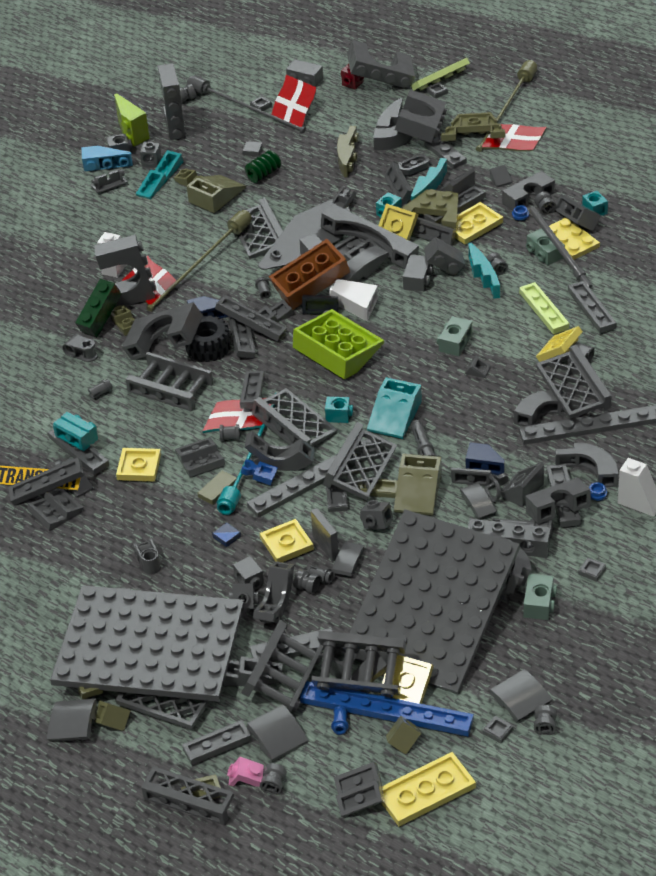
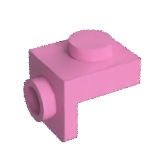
[227,757,264,787]

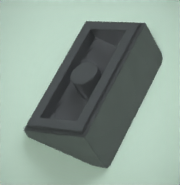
[451,467,492,486]

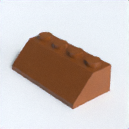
[269,239,350,310]

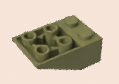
[187,175,246,213]
[394,454,442,515]

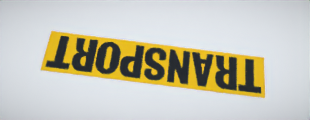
[0,466,81,490]

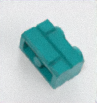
[53,412,98,451]

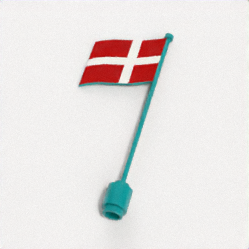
[202,393,281,515]

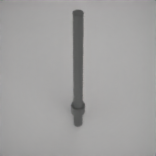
[529,206,592,288]

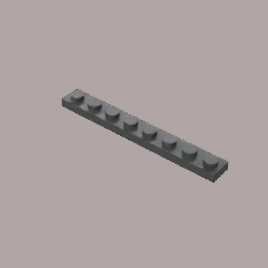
[519,405,656,445]
[247,438,386,518]

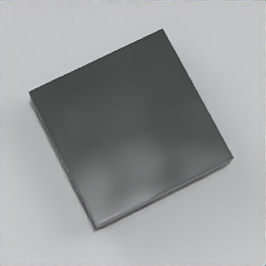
[311,508,339,562]

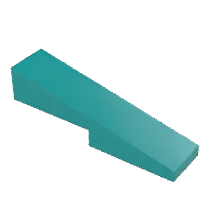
[136,150,184,200]

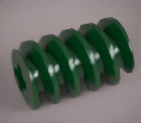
[245,150,281,183]

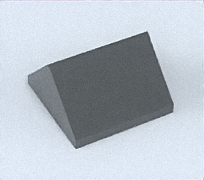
[438,168,475,195]
[500,462,544,507]

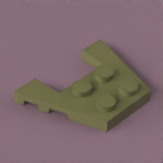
[441,112,506,141]
[402,189,459,228]

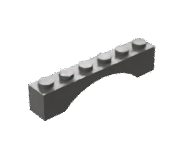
[320,204,419,269]

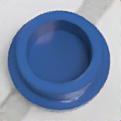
[512,205,529,220]
[589,482,607,501]

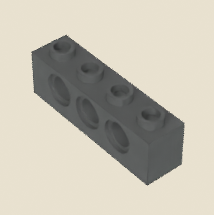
[468,519,550,558]

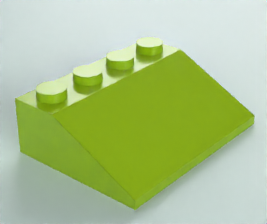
[293,309,384,379]

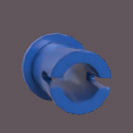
[331,706,349,735]

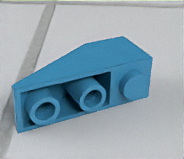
[81,146,133,171]

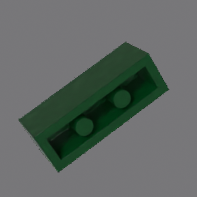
[75,278,122,338]

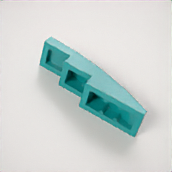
[411,158,447,201]
[468,243,500,299]

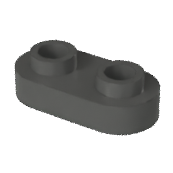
[398,154,429,176]

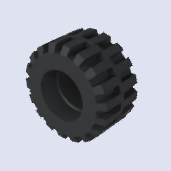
[185,316,231,362]

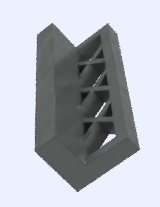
[141,766,234,826]

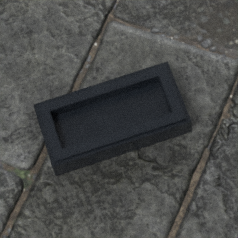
[302,295,339,315]

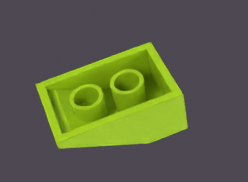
[114,93,150,147]

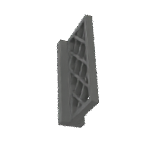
[229,198,283,259]
[536,345,612,419]
[252,388,338,447]
[323,422,397,500]
[115,692,213,730]

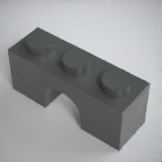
[502,171,555,211]
[525,478,591,524]

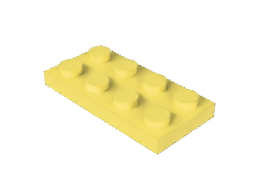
[382,752,476,827]

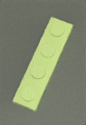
[411,58,470,91]
[519,282,570,334]

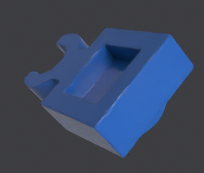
[241,459,278,486]

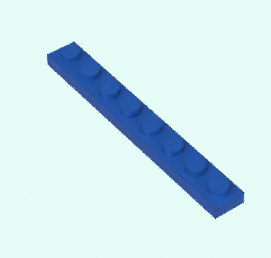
[300,681,474,736]

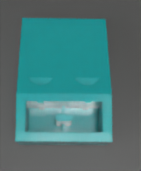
[367,377,422,439]

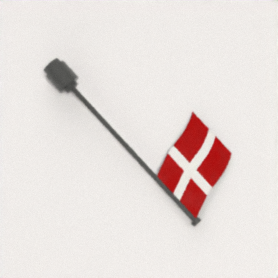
[187,75,317,133]

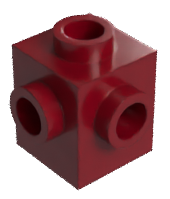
[340,63,364,90]

